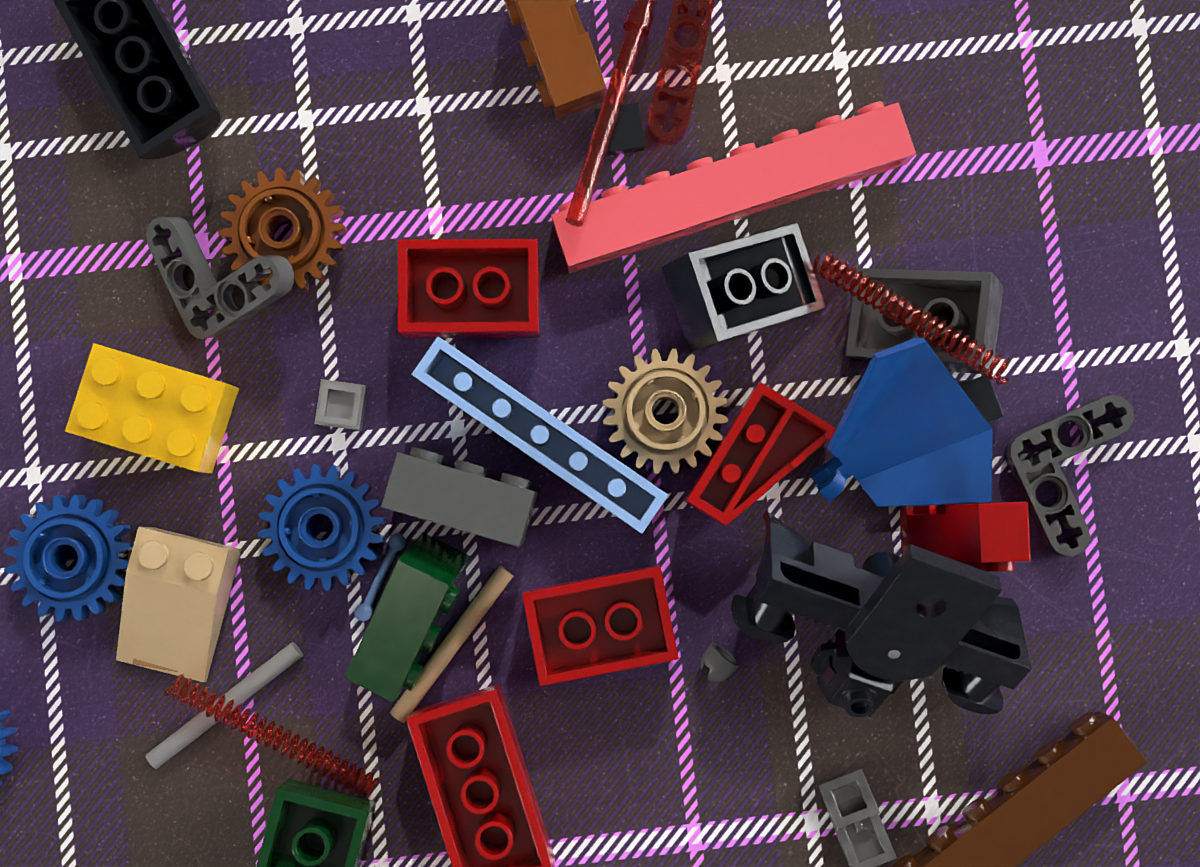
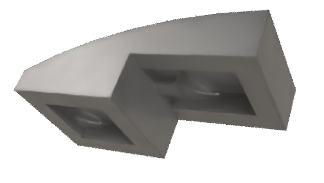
[819,769,897,867]

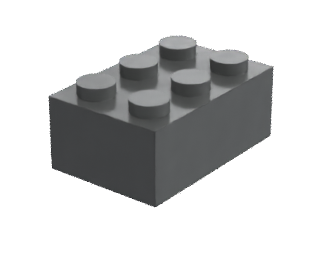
[381,447,539,547]

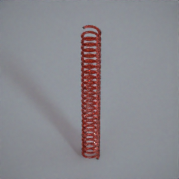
[813,253,1010,385]
[164,674,379,798]

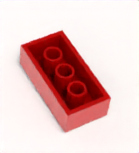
[406,683,555,867]

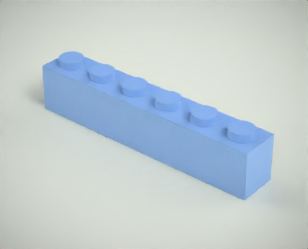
[411,337,669,534]

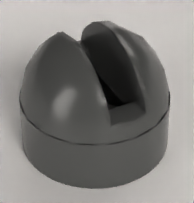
[700,642,740,683]

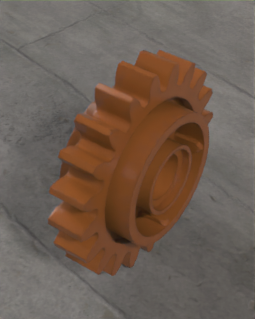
[218,168,348,295]

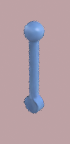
[354,533,406,621]

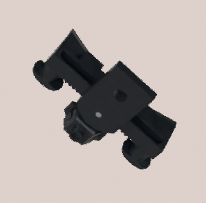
[731,511,1032,717]

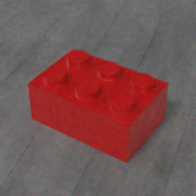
[398,239,540,339]
[522,564,679,686]

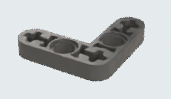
[146,216,294,339]
[1004,395,1134,556]

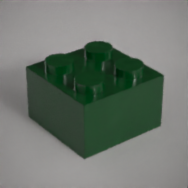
[256,779,377,867]

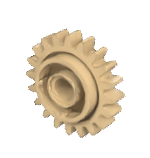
[603,349,728,475]

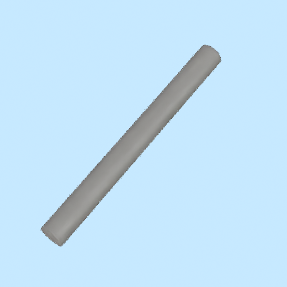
[145,642,303,769]

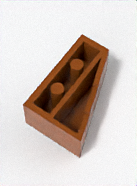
[504,0,607,119]

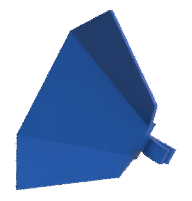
[809,338,993,507]

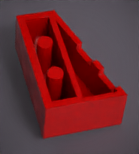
[900,502,1031,572]

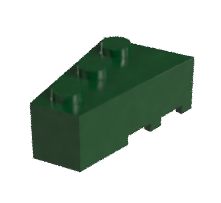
[344,532,471,703]

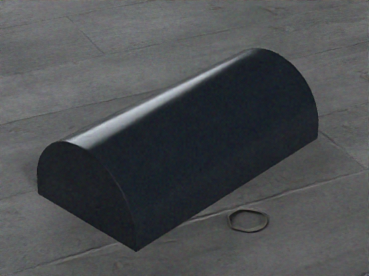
[53,0,221,159]

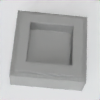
[314,379,368,431]

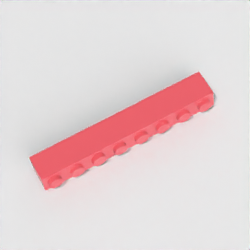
[551,101,916,274]

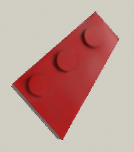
[684,382,836,526]

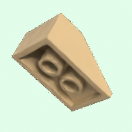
[116,527,242,682]

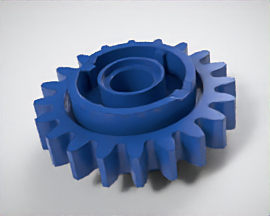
[257,464,387,591]
[4,495,134,622]

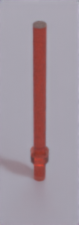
[565,0,655,227]

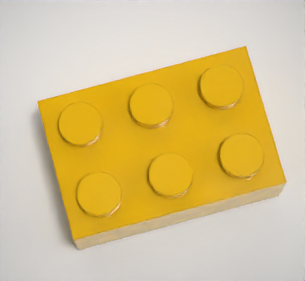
[65,343,239,474]

